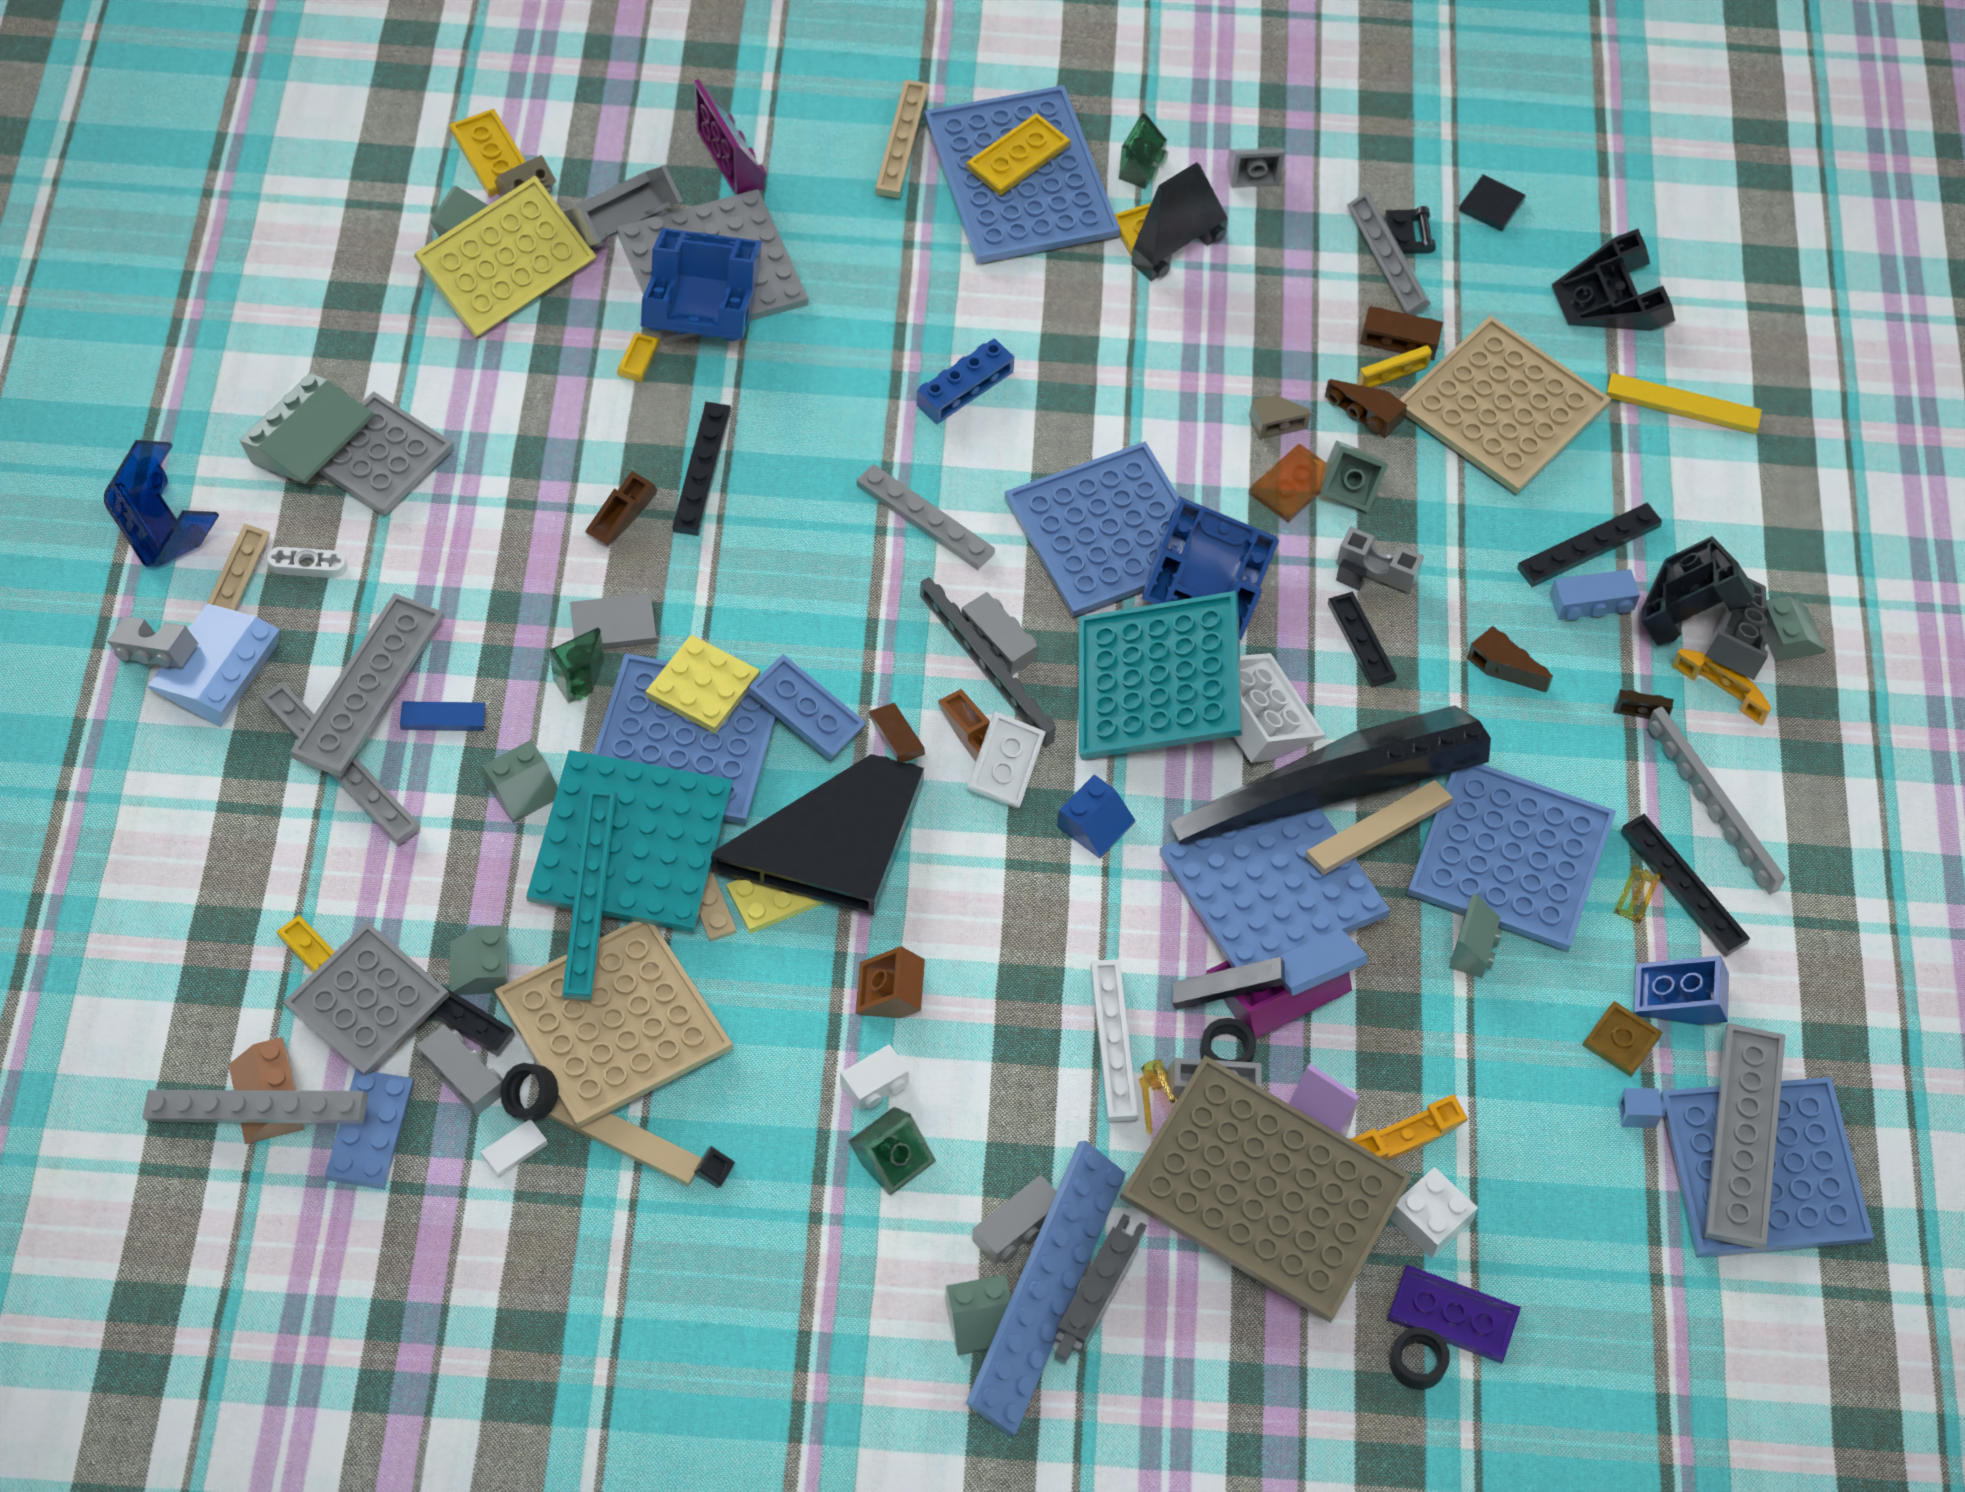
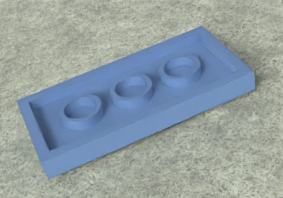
[747,654,866,761]
[325,1069,414,1190]

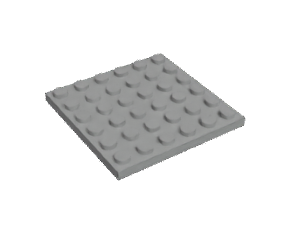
[616,189,808,345]

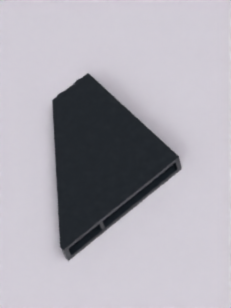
[711,754,924,915]

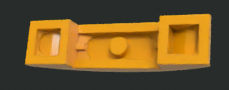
[1672,649,1771,726]
[1350,1094,1468,1161]

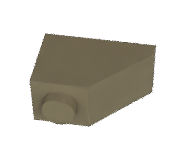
[1249,395,1311,440]

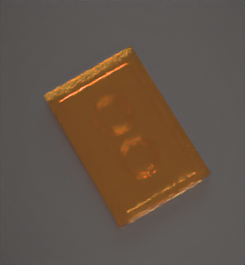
[1248,443,1326,523]

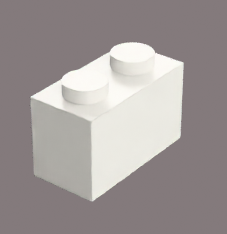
[840,1044,909,1112]

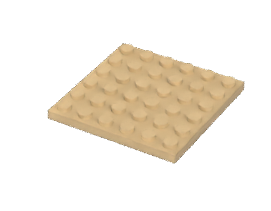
[1399,315,1611,494]
[495,921,733,1129]

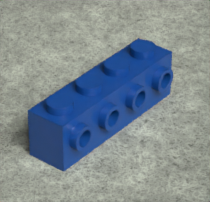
[916,338,1015,425]

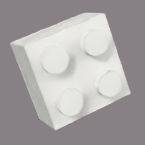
[1389,1167,1478,1259]

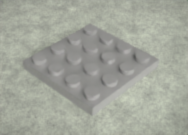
[318,391,454,516]
[283,921,450,1076]

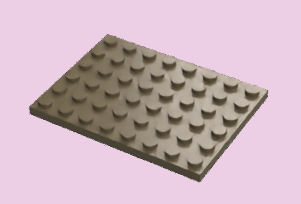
[1119,1056,1412,1323]

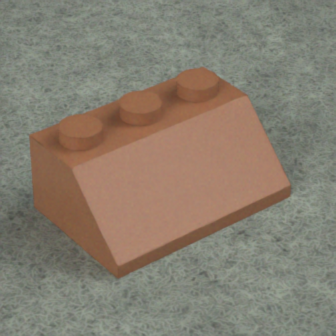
[228,1037,305,1145]

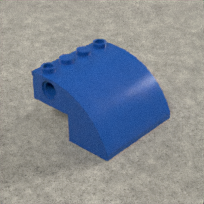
[641,228,762,341]
[1142,496,1280,640]

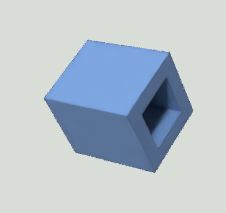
[1619,1088,1666,1128]

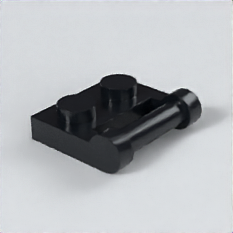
[1384,206,1436,254]

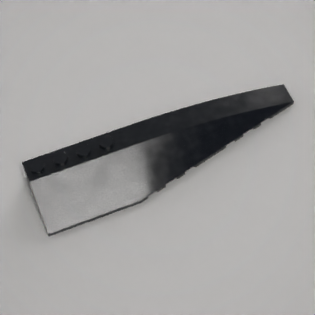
[1169,705,1491,844]

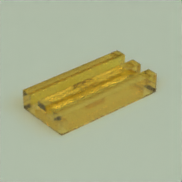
[1614,865,1661,924]

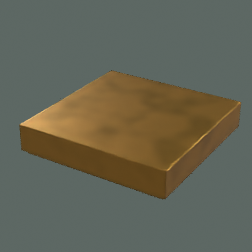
[1582,1001,1663,1077]

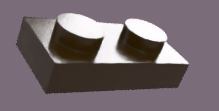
[1613,689,1674,719]

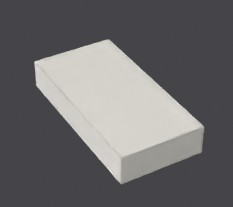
[481,1120,548,1178]

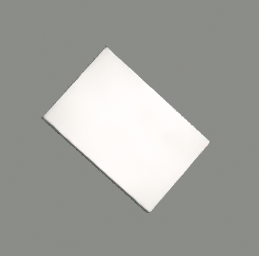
[967,711,1046,809]

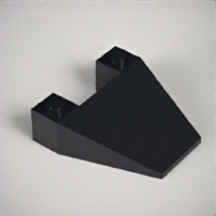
[1132,162,1228,281]
[1551,228,1676,330]
[1642,536,1754,646]

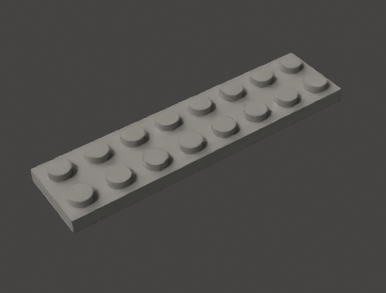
[290,593,443,778]
[1704,1023,1786,1250]

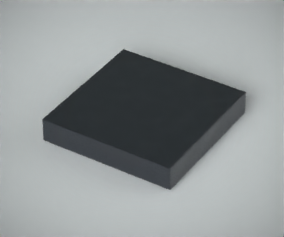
[1459,174,1526,232]

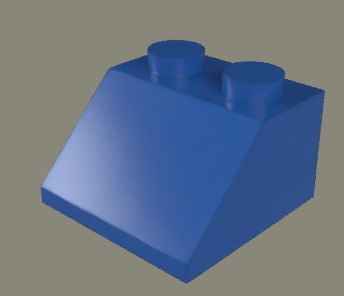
[1057,774,1135,859]

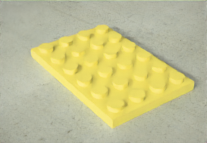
[414,175,596,338]

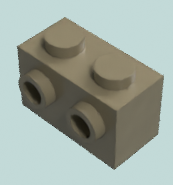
[494,155,556,197]

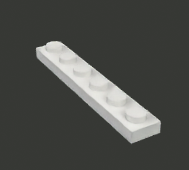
[1091,959,1138,1122]

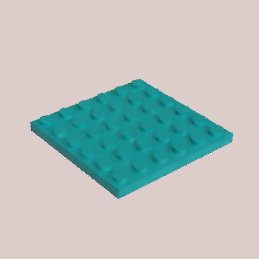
[1079,591,1242,760]
[526,750,733,932]

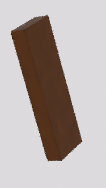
[869,703,925,763]

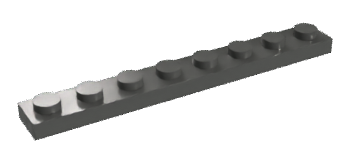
[920,577,1056,747]

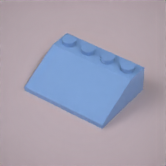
[148,603,280,727]

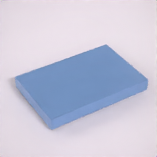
[1271,927,1368,996]

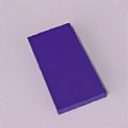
[1387,1264,1521,1364]

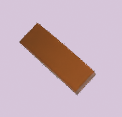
[938,689,990,762]

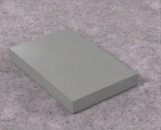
[570,593,657,652]

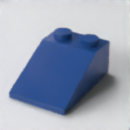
[1634,955,1729,1025]

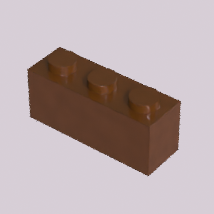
[1360,306,1443,361]

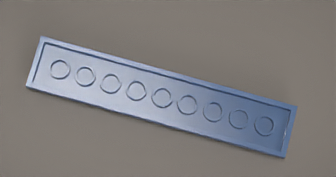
[965,1141,1126,1435]

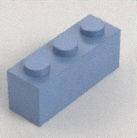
[1550,569,1640,620]

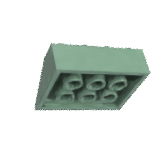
[239,373,374,484]

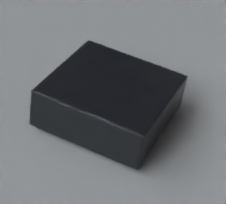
[1336,559,1367,591]
[694,1146,735,1188]

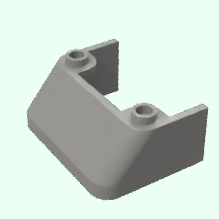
[563,164,683,250]

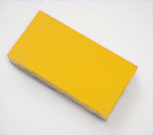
[617,332,660,383]

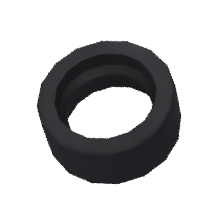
[1199,1018,1256,1062]
[500,1063,559,1121]
[1389,1327,1450,1390]

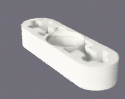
[267,547,347,578]

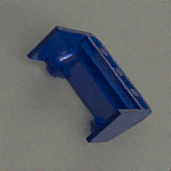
[104,440,219,567]

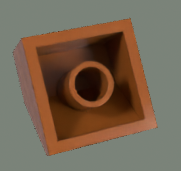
[855,946,925,1018]

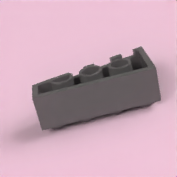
[1705,578,1768,680]

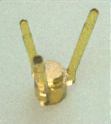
[1139,1060,1179,1134]

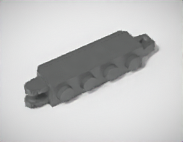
[1054,1214,1147,1364]

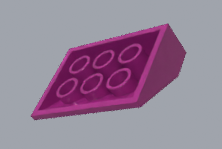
[694,79,766,195]
[1206,961,1352,1038]

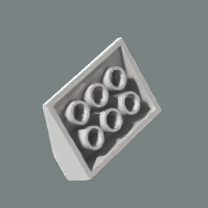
[1234,653,1325,763]

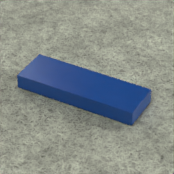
[400,701,486,731]

